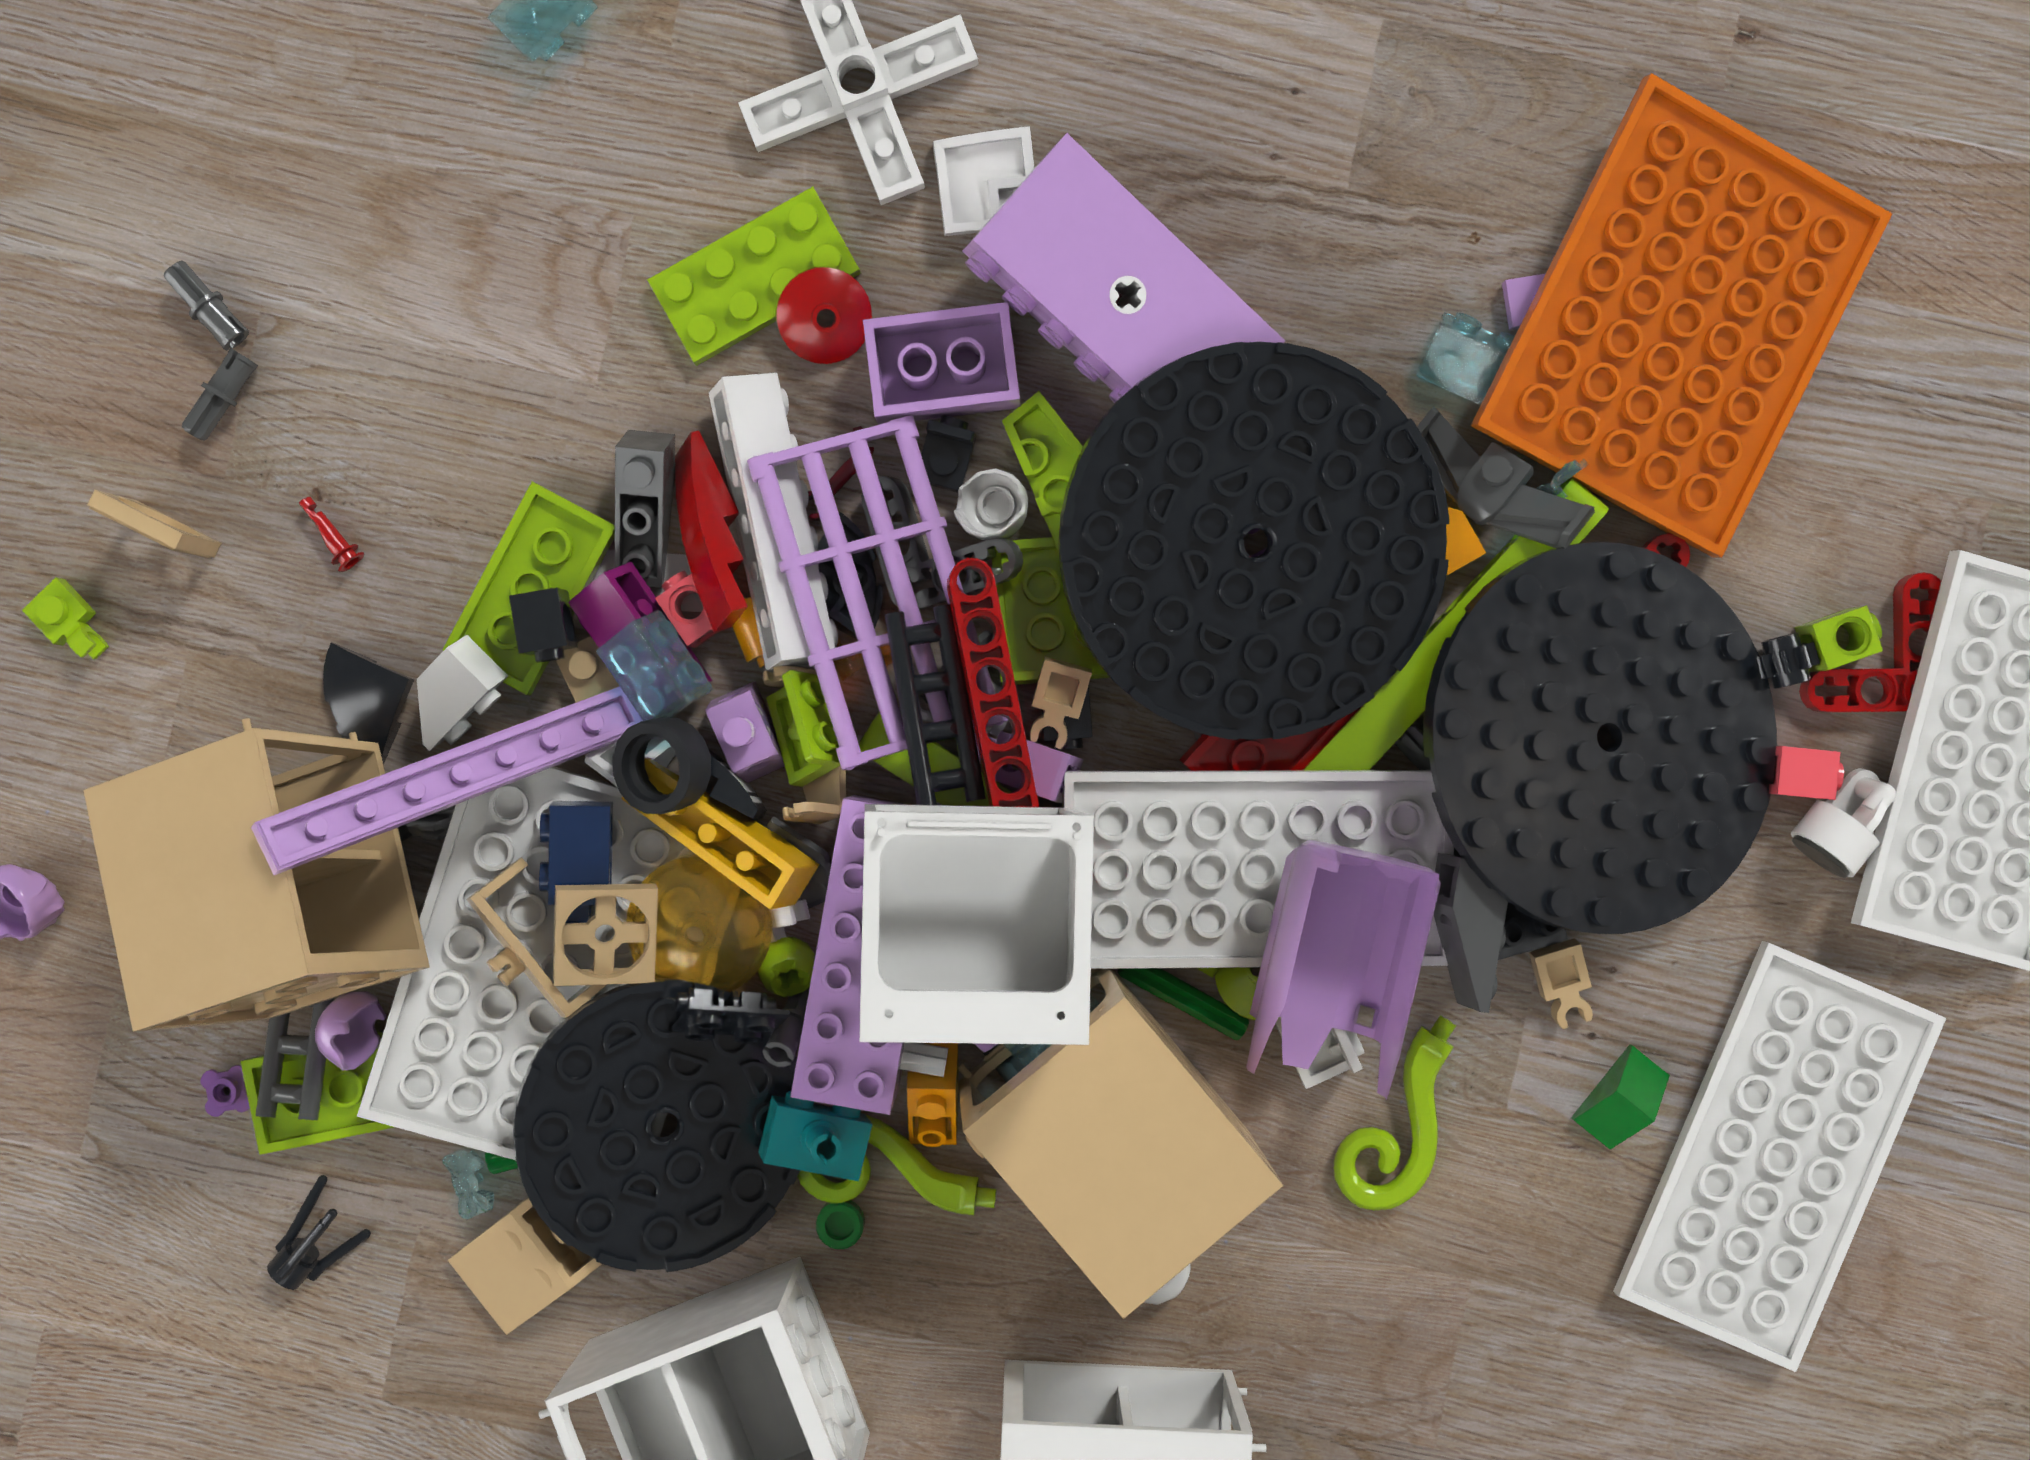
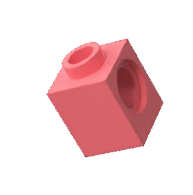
[655,570,720,648]
[1769,746,1844,800]

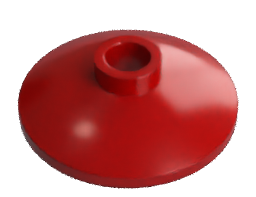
[776,267,872,364]

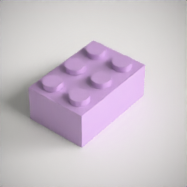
[863,302,1020,425]

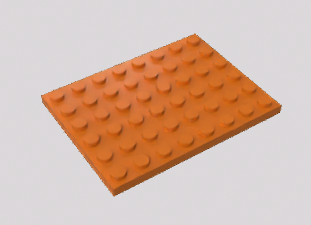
[1470,73,1892,558]

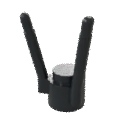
[267,1175,371,1290]

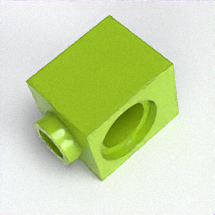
[1794,605,1883,672]

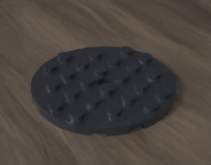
[513,978,800,1272]

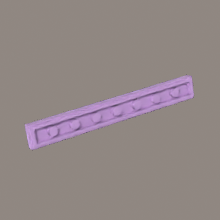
[251,685,643,875]

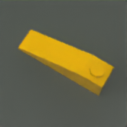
[621,758,820,910]

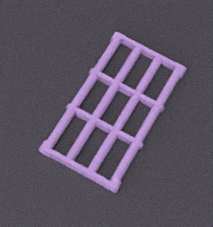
[747,415,1008,770]

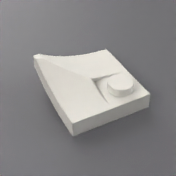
[933,126,1034,236]

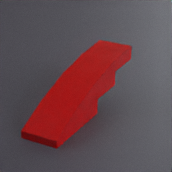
[675,430,748,633]

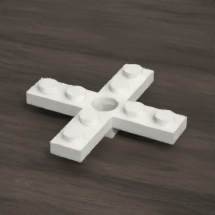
[738,0,978,205]

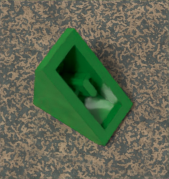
[1571,1044,1670,1149]

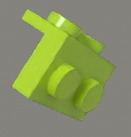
[766,670,840,787]

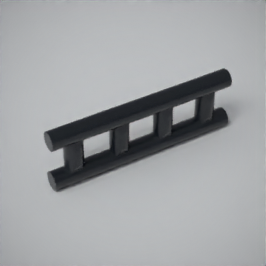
[885,604,986,805]

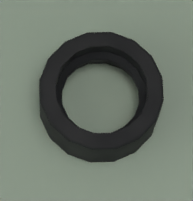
[612,717,711,814]

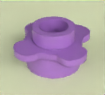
[200,1065,250,1117]

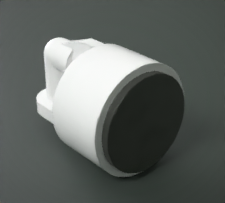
[1791,768,1896,878]

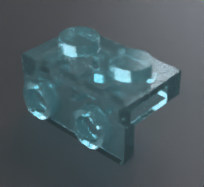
[486,0,598,62]
[1416,312,1515,405]
[596,610,713,721]

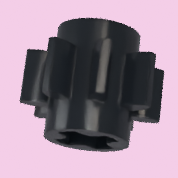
[1757,633,1820,689]

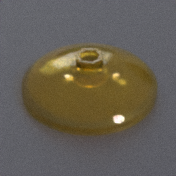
[626,854,773,992]

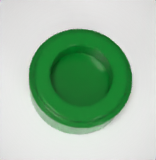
[816,1200,865,1249]

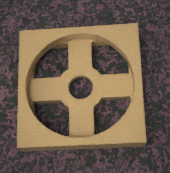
[87,490,222,558]
[553,884,658,986]

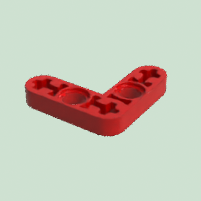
[1799,572,1942,712]

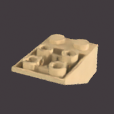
[448,1197,602,1335]

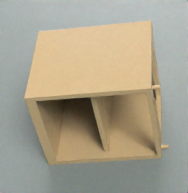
[83,718,430,1032]
[958,969,1284,1319]

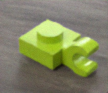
[22,577,109,660]

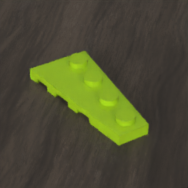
[1002,391,1083,554]

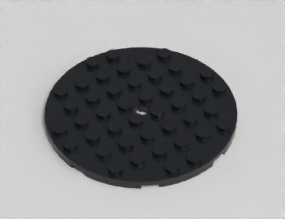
[1058,342,1450,740]
[1423,542,1777,934]

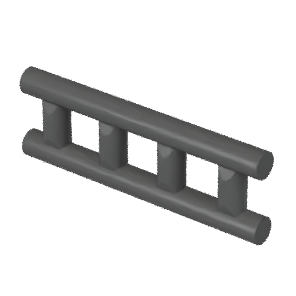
[256,998,334,1120]

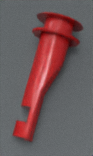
[299,497,364,572]

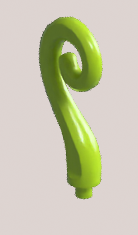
[1333,1015,1456,1211]
[798,1114,997,1216]

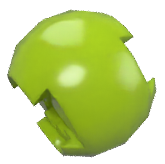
[757,937,815,997]

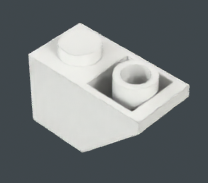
[417,635,508,751]

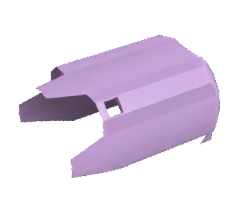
[1246,840,1441,1100]

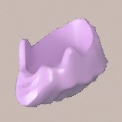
[0,864,65,941]

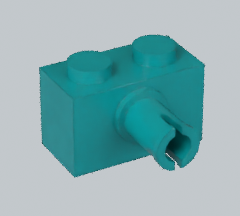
[758,1091,873,1181]

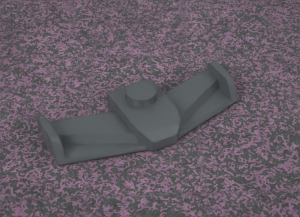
[1417,407,1595,549]

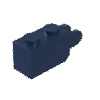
[539,801,613,923]

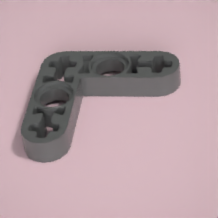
[861,476,1023,610]

